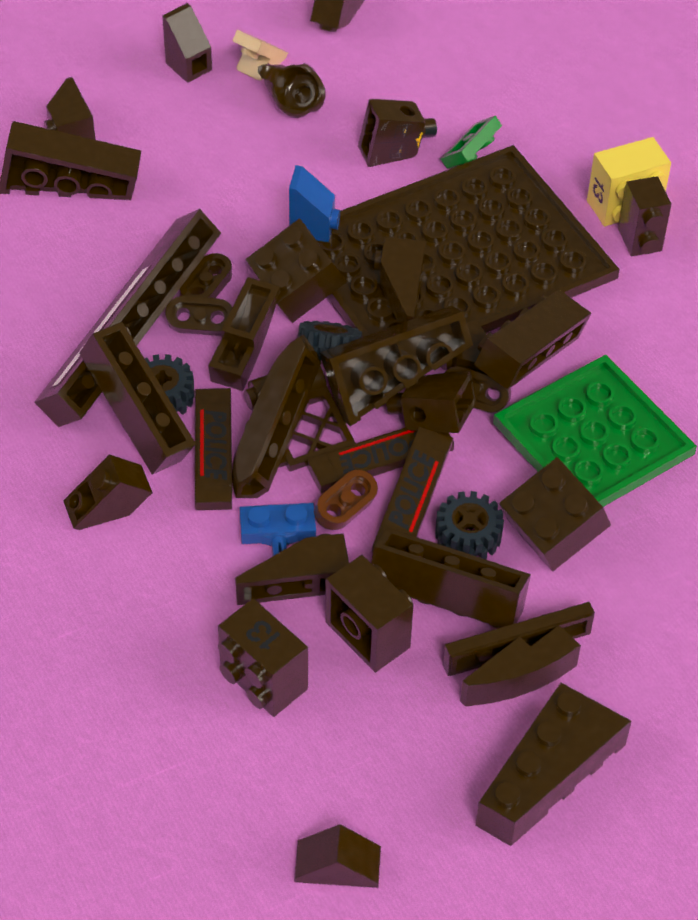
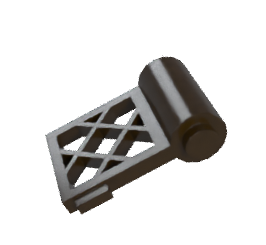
[244,366,355,472]

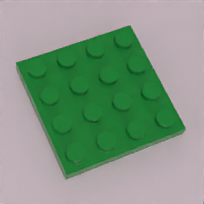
[493,355,697,507]

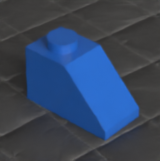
[289,165,340,242]

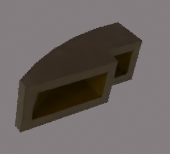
[208,277,280,391]
[460,625,581,706]

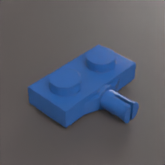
[240,503,316,557]

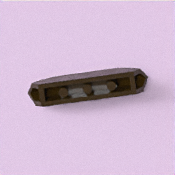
[232,335,321,498]

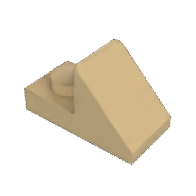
[232,30,288,80]

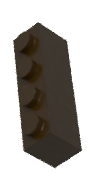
[474,290,592,390]
[79,322,196,475]
[371,527,531,628]

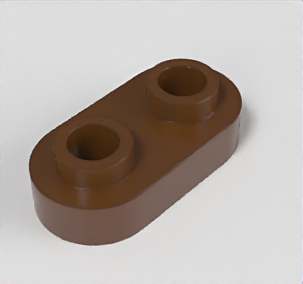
[314,470,378,530]

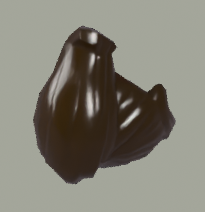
[258,63,326,118]

